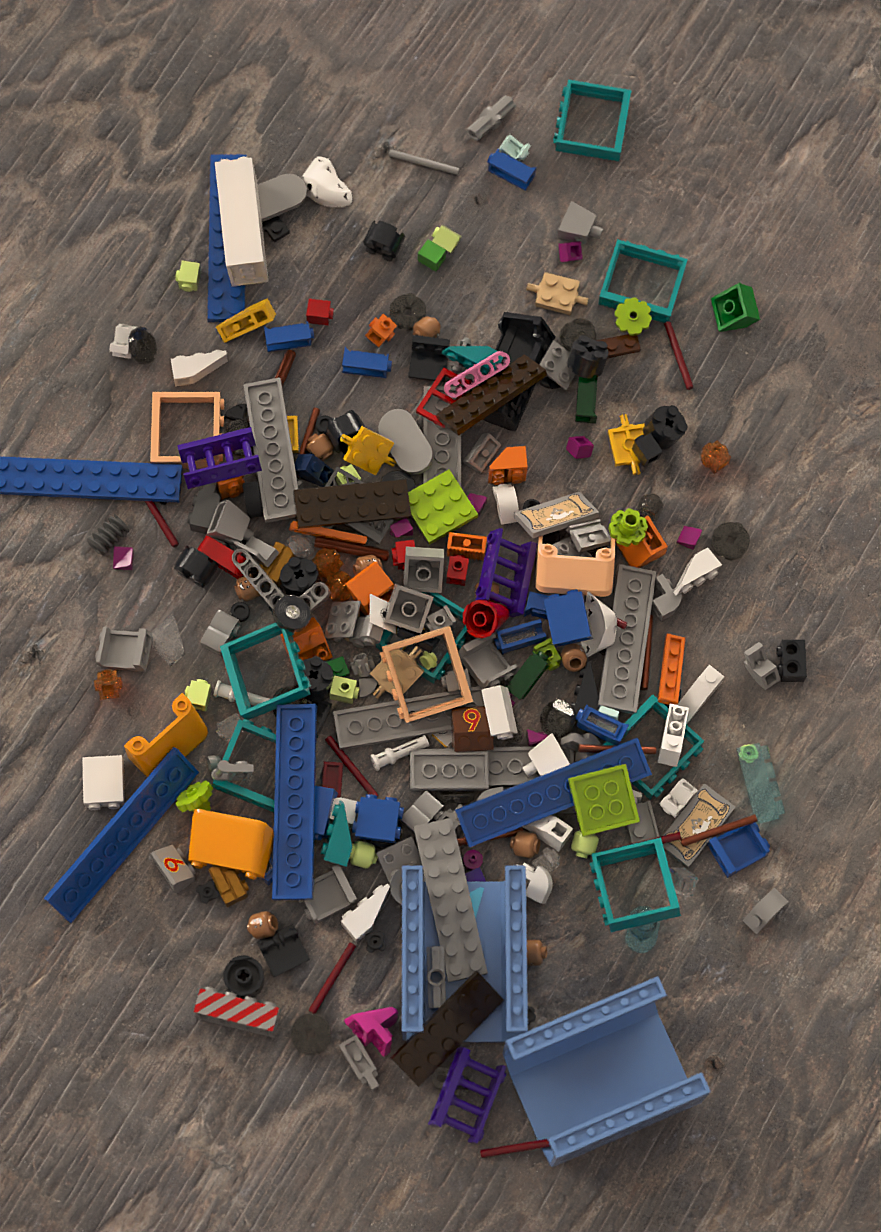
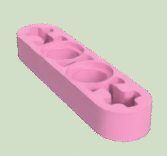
[444,351,510,398]

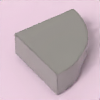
[359,678,378,699]

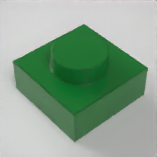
[327,656,350,678]

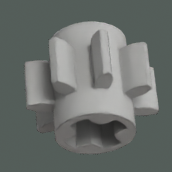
[350,653,376,677]

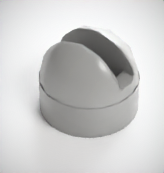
[207,755,222,772]

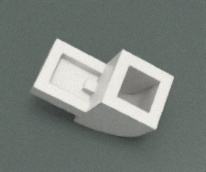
[109,324,138,359]
[493,484,519,525]
[659,779,698,818]
[517,863,553,904]

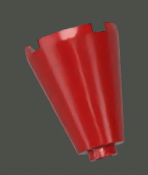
[463,599,509,638]

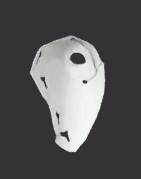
[302,157,352,207]
[581,592,617,657]

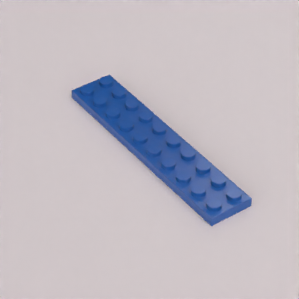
[208,154,247,322]
[0,456,183,503]
[272,704,317,901]
[455,738,652,847]
[44,747,199,923]

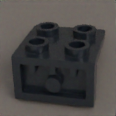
[408,335,450,382]

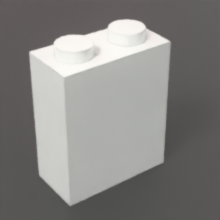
[481,685,518,740]
[82,755,125,810]

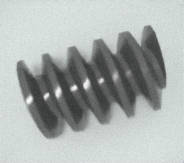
[87,514,129,555]

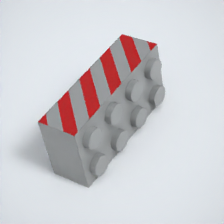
[194,987,281,1038]

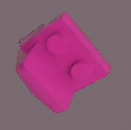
[344,1007,398,1057]

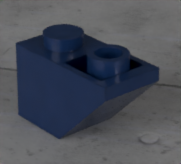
[295,454,336,487]

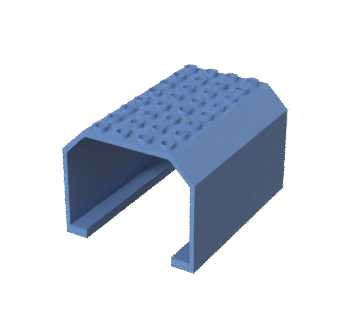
[402,865,528,1042]
[502,976,711,1167]

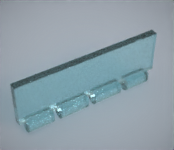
[736,743,785,824]

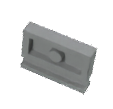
[566,519,611,552]
[626,801,660,844]

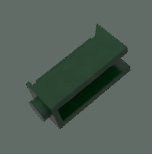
[575,375,598,424]
[504,651,551,700]

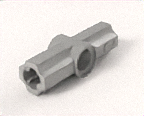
[467,95,516,141]
[427,946,446,1008]

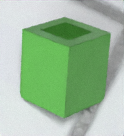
[418,240,446,272]

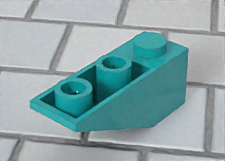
[441,346,503,377]
[320,801,352,867]

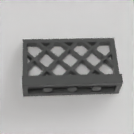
[325,466,394,545]

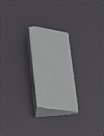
[463,433,502,474]

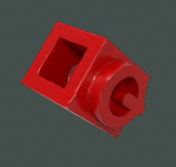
[391,540,415,571]
[446,555,469,586]

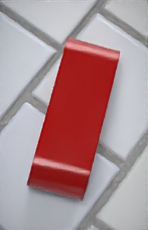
[197,535,246,579]

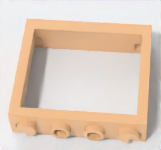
[150,392,224,469]
[380,626,473,723]

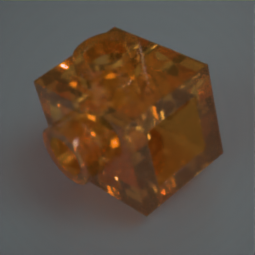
[701,440,731,474]
[311,547,344,580]
[325,570,352,602]
[94,669,123,700]

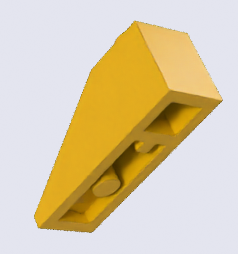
[216,298,276,343]

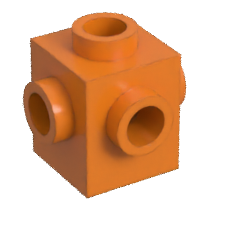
[365,314,397,347]

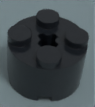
[363,221,405,262]
[567,335,609,378]
[643,405,688,449]
[326,410,366,454]
[174,545,219,588]
[280,557,322,602]
[294,656,333,703]
[223,955,265,999]

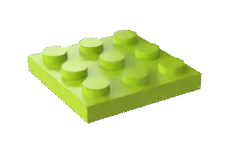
[408,469,478,545]
[568,764,640,836]

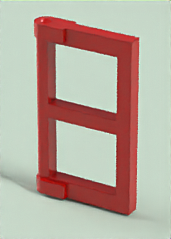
[416,368,472,428]

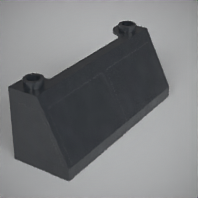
[481,312,556,431]

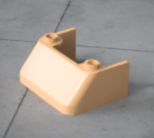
[536,536,615,597]

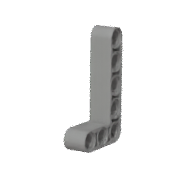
[232,549,330,613]

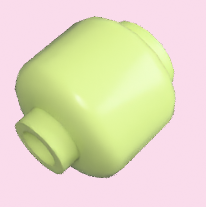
[571,831,599,858]
[349,841,378,869]

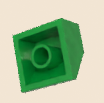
[711,283,760,332]

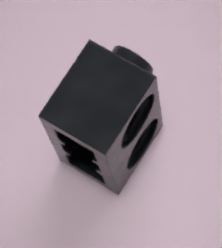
[776,640,807,682]

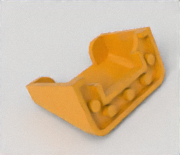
[124,693,208,777]
[188,809,274,880]

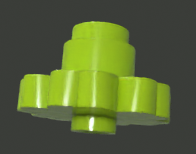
[614,297,652,336]
[608,508,648,547]
[175,781,213,813]

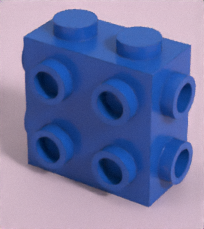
[352,794,404,843]

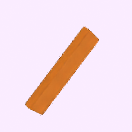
[289,521,367,545]
[658,633,685,705]

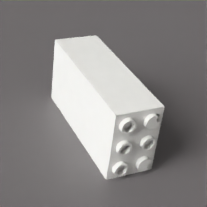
[215,157,268,286]

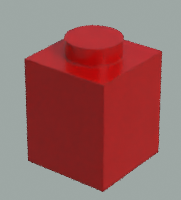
[306,299,334,326]

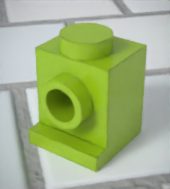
[533,638,561,671]

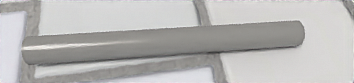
[389,149,460,175]

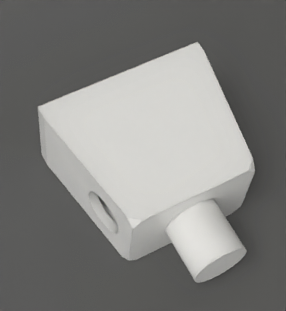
[522,733,570,777]

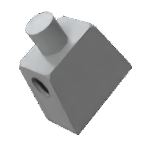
[557,201,603,244]
[206,500,254,544]

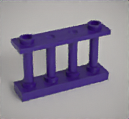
[177,427,262,489]
[476,528,537,618]
[428,1047,507,1144]

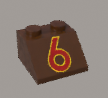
[451,706,494,752]

